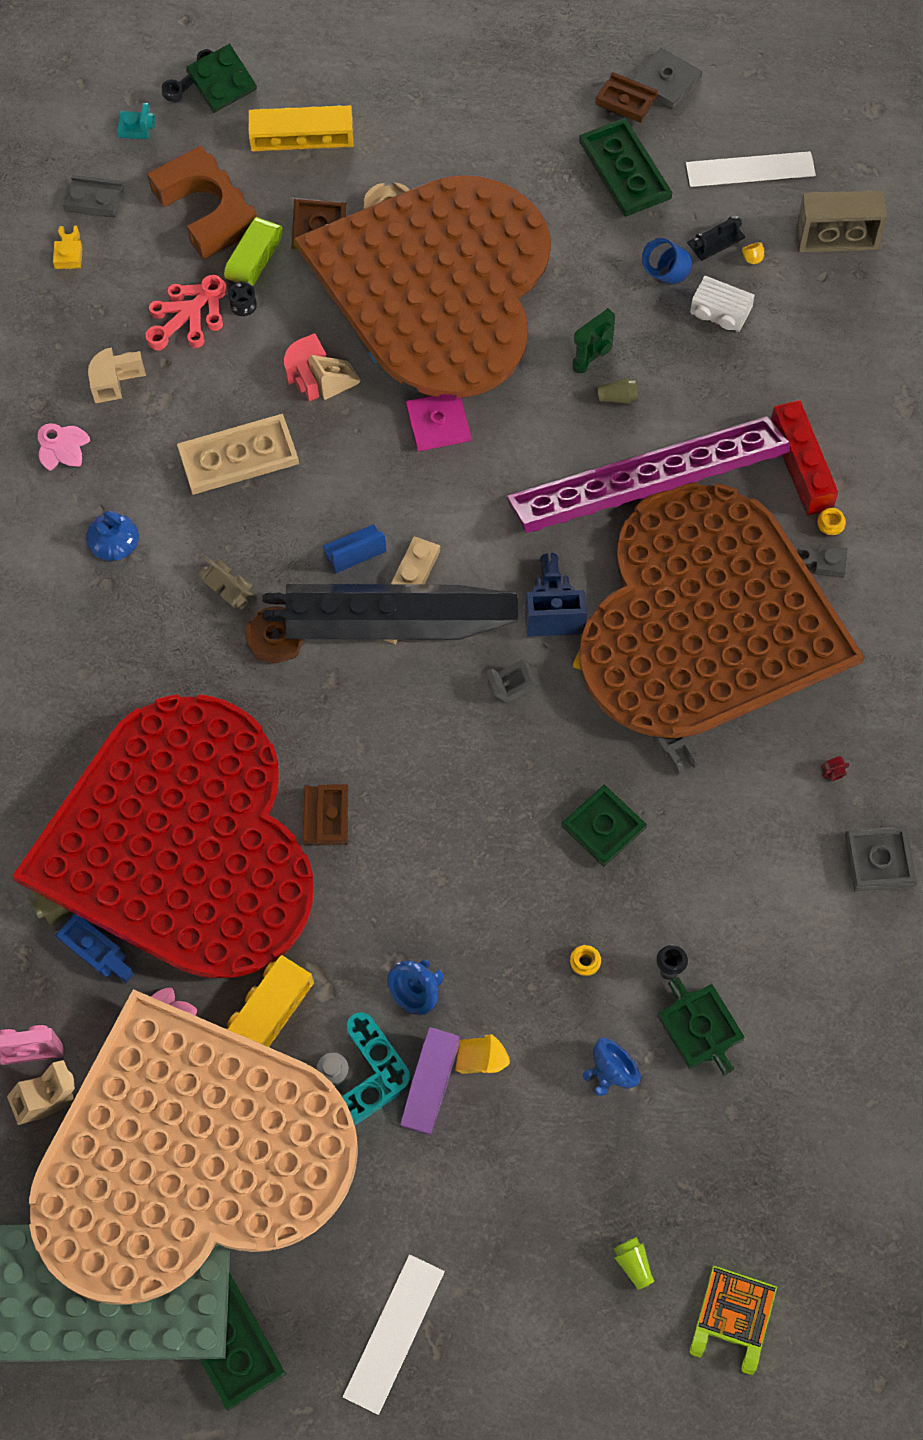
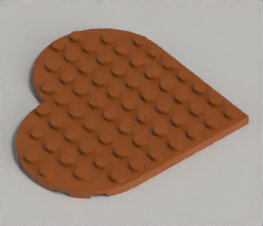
[294,175,551,398]
[579,482,865,738]

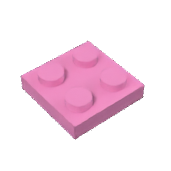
[0,1025,64,1065]

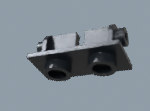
[687,216,746,261]

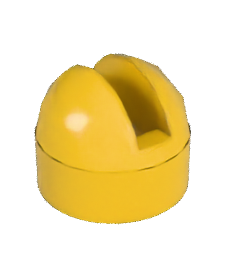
[742,242,765,264]

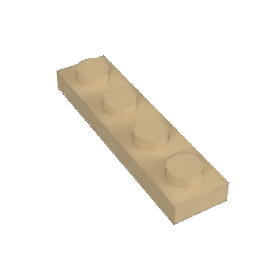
[385,536,440,644]

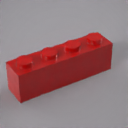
[771,400,838,516]

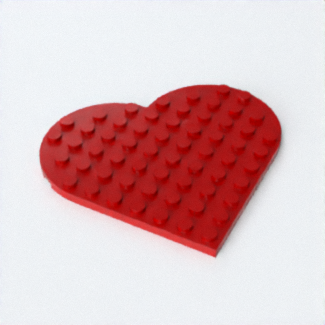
[12,694,314,978]

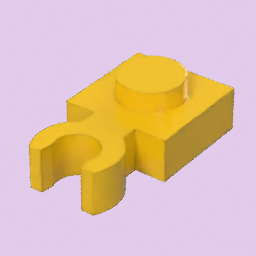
[53,226,82,269]

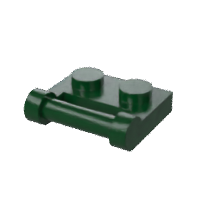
[572,308,615,374]

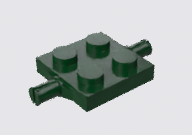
[657,977,745,1076]

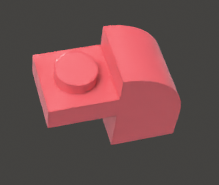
[284,333,326,402]

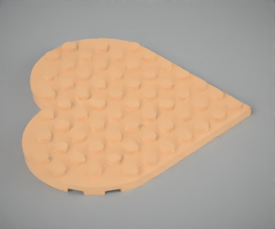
[29,989,358,1305]

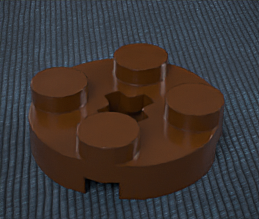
[245,606,304,663]

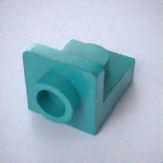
[117,103,155,140]

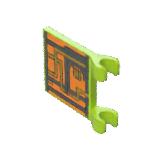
[689,1266,777,1375]

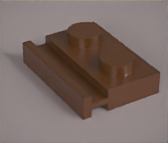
[595,72,658,123]
[303,784,349,845]

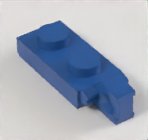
[55,914,134,984]

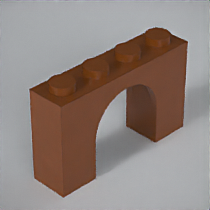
[147,145,258,260]

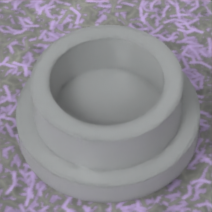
[317,1053,349,1084]

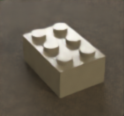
[796,190,887,252]

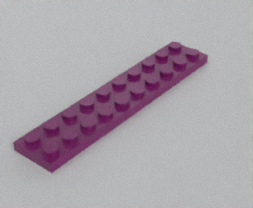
[507,417,790,533]

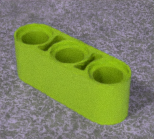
[224,217,283,286]

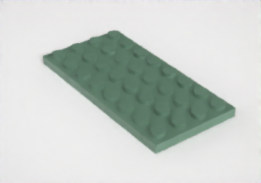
[0,1225,230,1362]

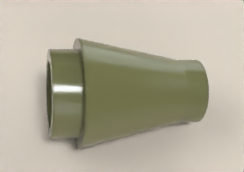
[598,377,638,404]

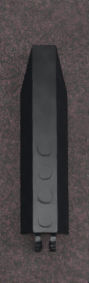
[262,584,518,640]

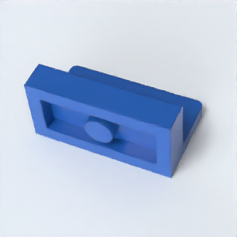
[323,524,387,574]

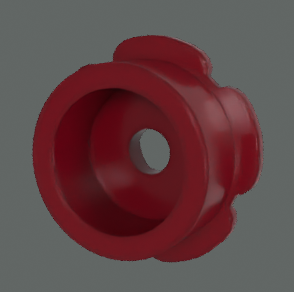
[820,756,849,782]

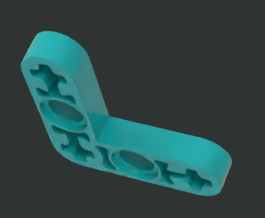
[342,1012,411,1126]

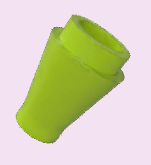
[613,1237,655,1290]

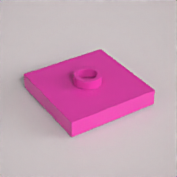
[406,394,471,452]

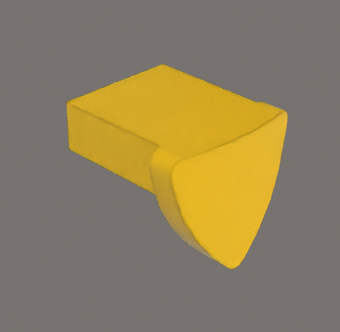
[455,1034,510,1074]

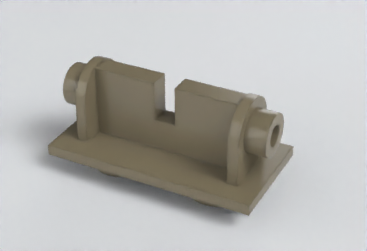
[199,557,257,609]

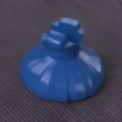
[86,510,139,561]
[388,960,444,1015]
[583,1037,641,1096]

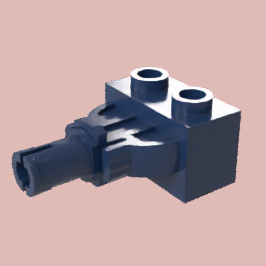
[525,553,587,636]

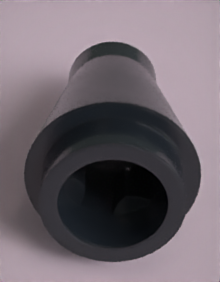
[657,945,688,980]

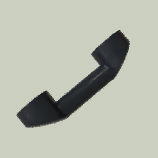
[162,49,213,103]

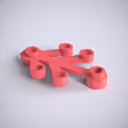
[146,275,227,351]

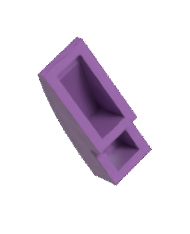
[400,1027,460,1135]

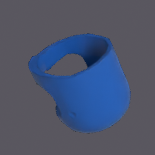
[642,238,692,284]

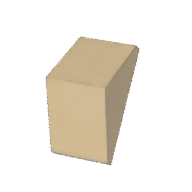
[308,355,361,400]

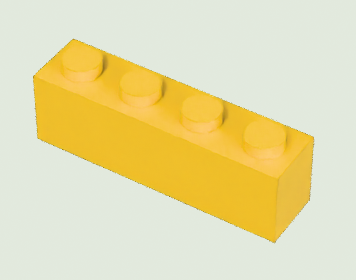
[249,105,354,151]
[227,955,314,1047]

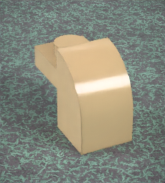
[88,347,146,403]
[7,1060,75,1125]

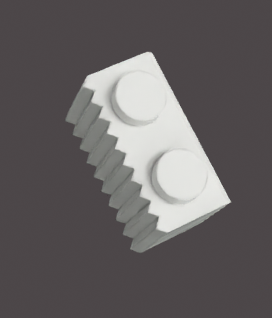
[690,276,755,332]

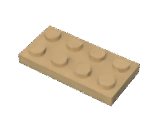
[177,414,299,495]

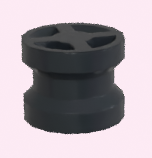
[228,282,257,316]

